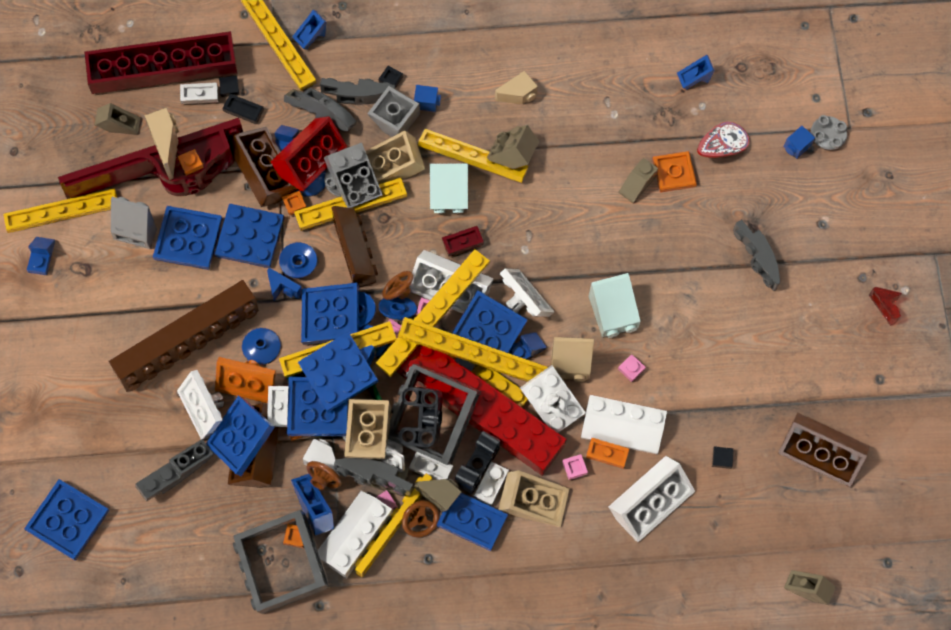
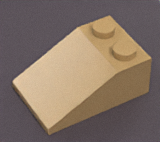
[145,108,179,180]
[365,131,425,184]
[551,337,594,382]
[345,399,391,459]
[499,470,569,527]

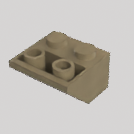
[487,124,539,169]

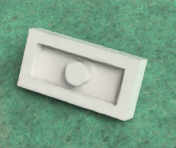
[180,83,218,104]
[267,386,289,427]
[409,452,453,480]
[474,462,509,506]

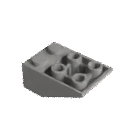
[324,142,383,208]
[111,197,157,249]

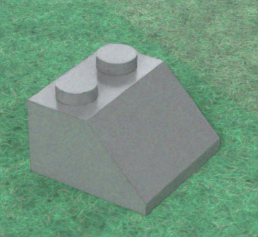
[368,86,420,137]

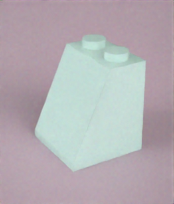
[430,164,468,213]
[589,273,641,338]

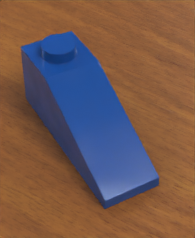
[291,474,334,536]

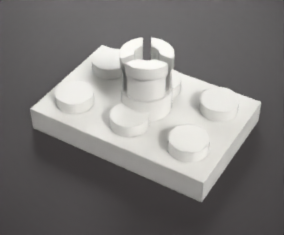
[500,268,554,317]
[520,365,586,433]
[177,370,224,440]

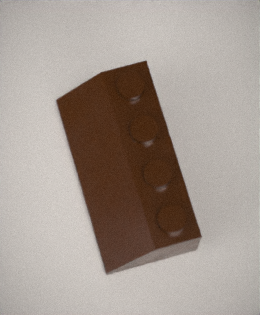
[229,127,297,207]
[331,206,378,287]
[228,403,279,488]
[778,412,870,488]

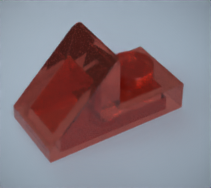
[869,287,902,326]

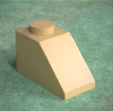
[495,71,538,105]

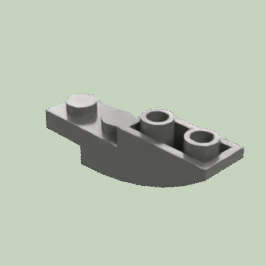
[320,78,395,105]
[284,88,357,131]
[733,219,780,291]
[135,439,214,502]
[334,458,413,496]

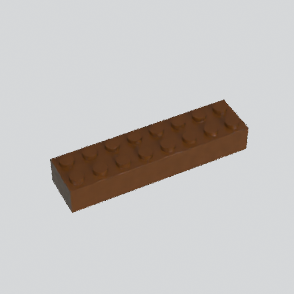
[108,280,259,392]

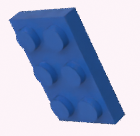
[437,493,508,551]

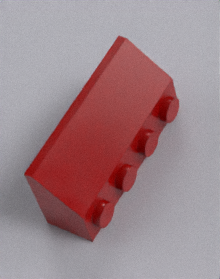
[271,116,347,191]

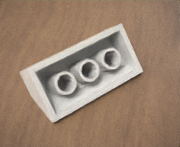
[409,250,493,314]
[581,395,667,455]
[608,456,695,542]
[318,491,393,579]

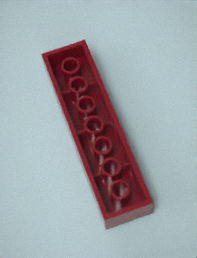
[84,31,238,94]

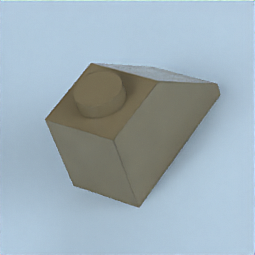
[94,103,141,135]
[619,158,658,203]
[413,479,461,512]
[784,570,836,605]

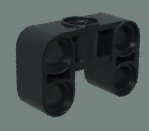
[399,387,443,447]
[455,431,501,494]

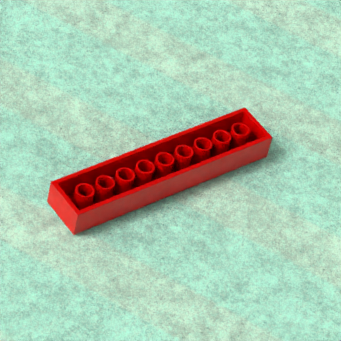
[396,345,567,476]

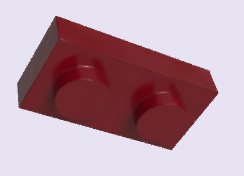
[442,226,484,257]

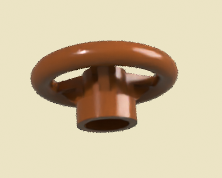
[382,271,413,300]
[306,461,342,490]
[402,500,440,537]

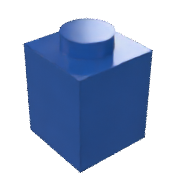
[414,85,441,112]
[783,126,815,159]

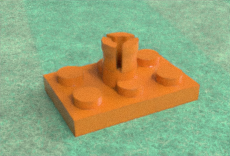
[215,357,276,403]

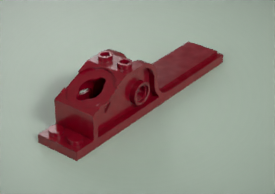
[58,118,243,199]

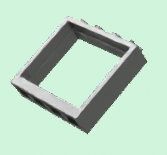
[388,364,481,465]
[233,510,330,614]

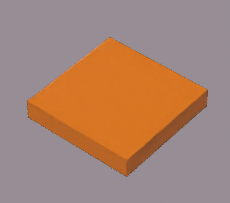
[652,151,697,193]

